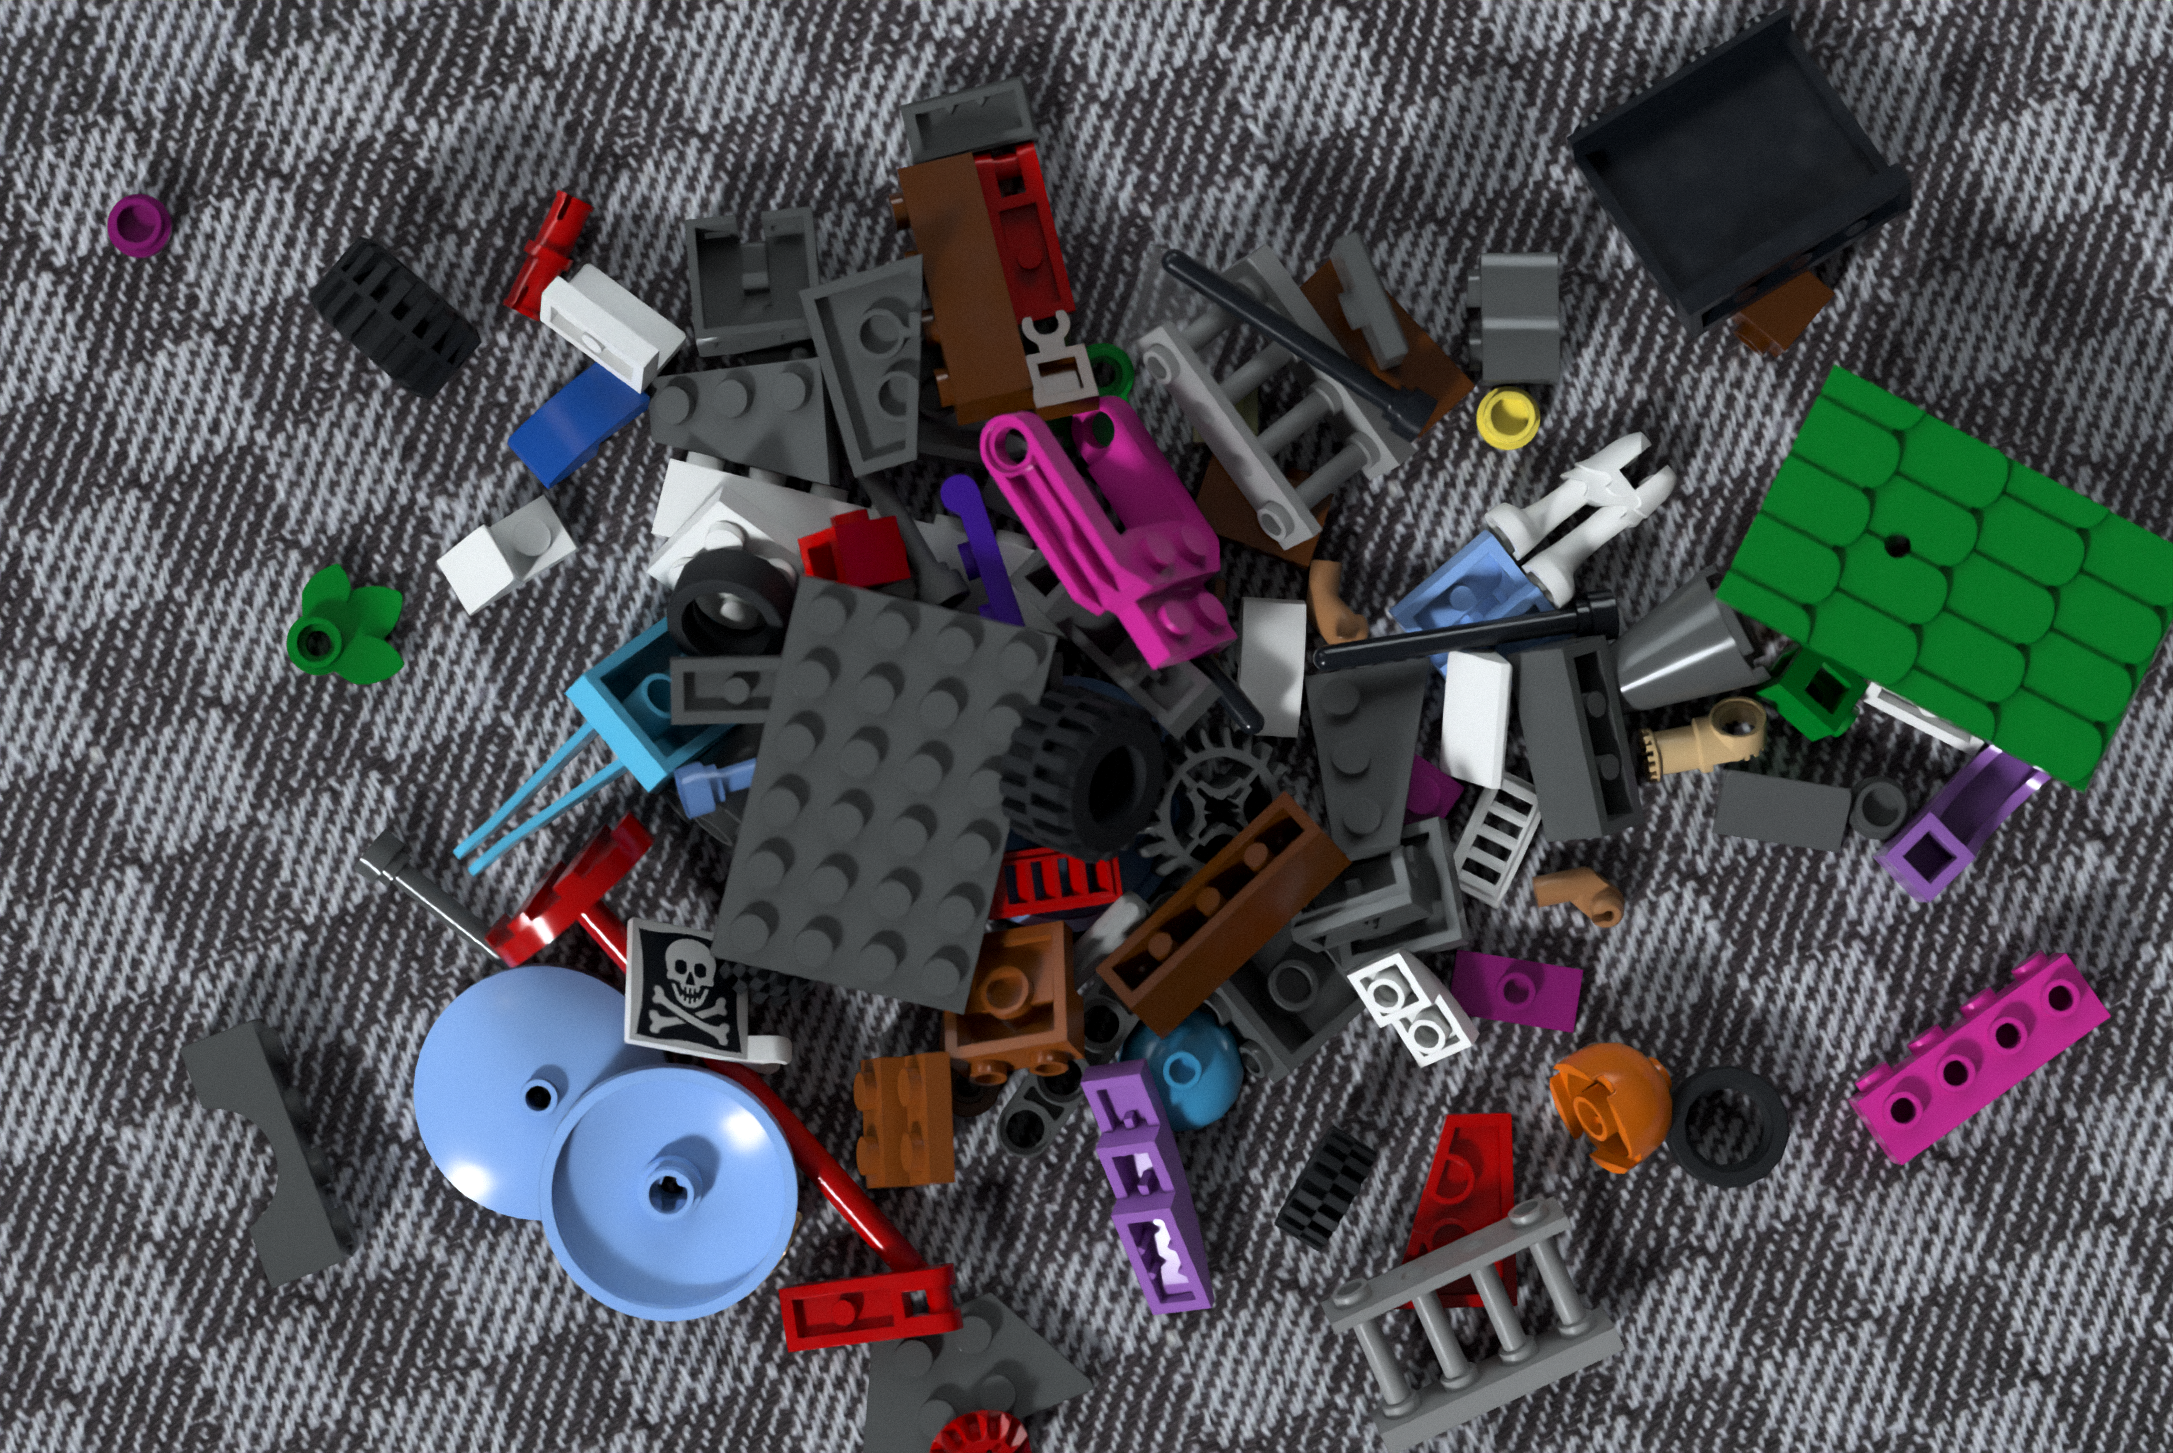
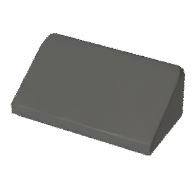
[1712,769,1853,853]

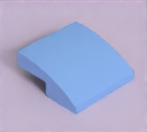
[1388,529,1574,686]

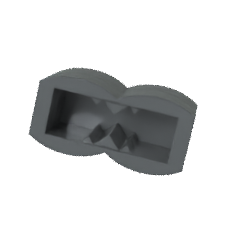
[1466,252,1560,386]

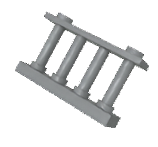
[1133,244,1417,551]
[1320,1196,1625,1453]

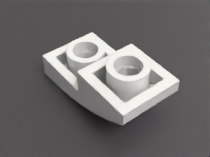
[1231,597,1306,737]
[1347,947,1480,1068]

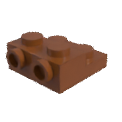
[944,920,1085,1086]
[854,1052,955,1189]

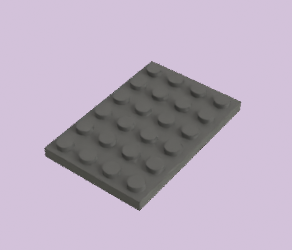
[710,573,1057,1015]

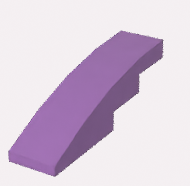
[1080,1058,1215,1315]

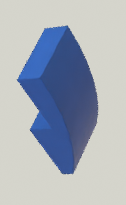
[507,362,650,490]

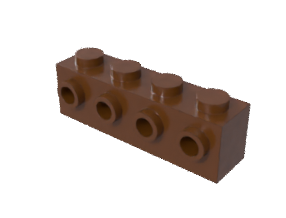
[888,152,1033,426]
[1095,791,1352,1040]

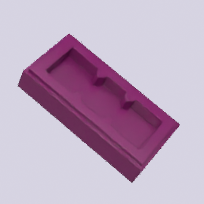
[1449,949,1583,1033]

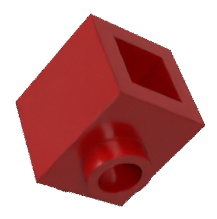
[797,509,911,591]

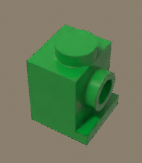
[1750,642,1869,742]

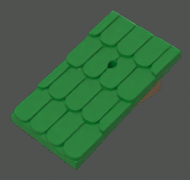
[1715,364,2173,795]

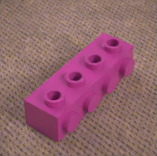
[1847,950,2111,1166]

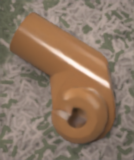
[1306,560,1369,645]
[1532,867,1625,928]

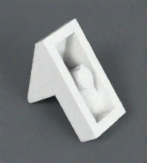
[437,494,579,616]

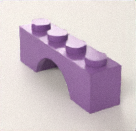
[1872,743,2052,902]

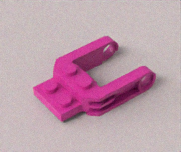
[980,395,1238,670]

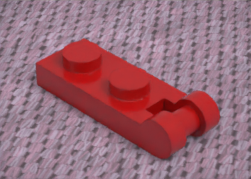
[973,141,1076,328]
[778,1263,964,1352]

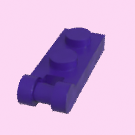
[940,474,1025,627]

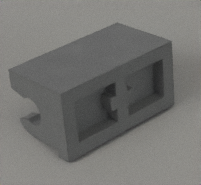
[1291,845,1434,953]

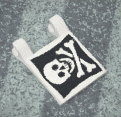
[624,917,792,1074]

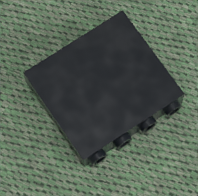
[1567,6,1912,340]

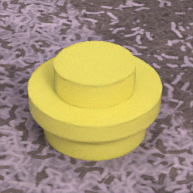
[1476,386,1540,450]

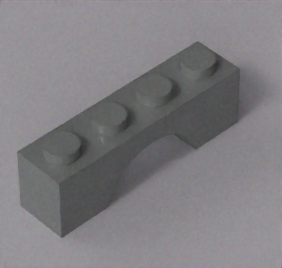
[179,1019,357,1289]

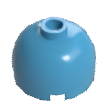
[1117,1007,1245,1132]

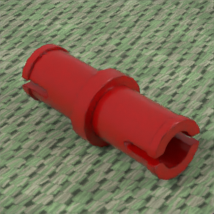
[502,190,595,322]

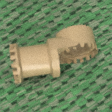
[1639,696,1767,783]

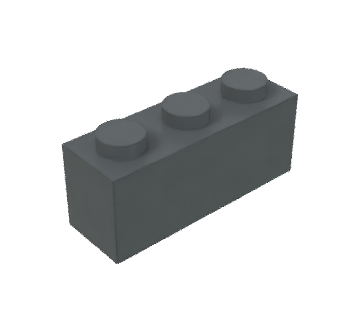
[1507,635,1645,842]

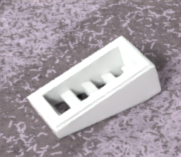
[1453,770,1541,909]

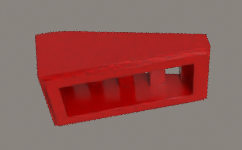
[988,845,1123,920]

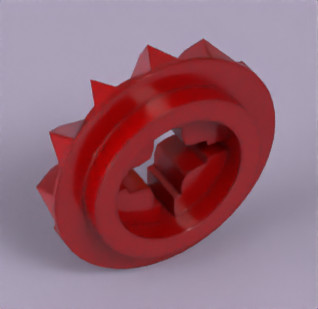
[929,1410,1032,1453]

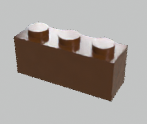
[1299,259,1475,444]

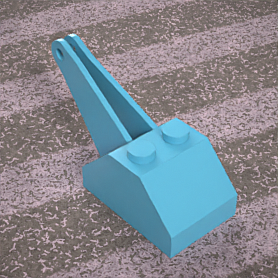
[453,614,740,877]

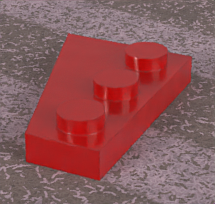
[1391,1112,1518,1310]

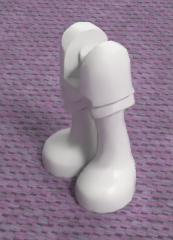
[1485,432,1677,609]

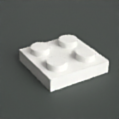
[646,485,806,630]

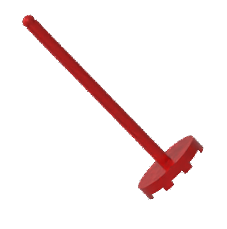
[484,809,930,1271]

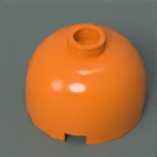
[1550,1042,1673,1174]

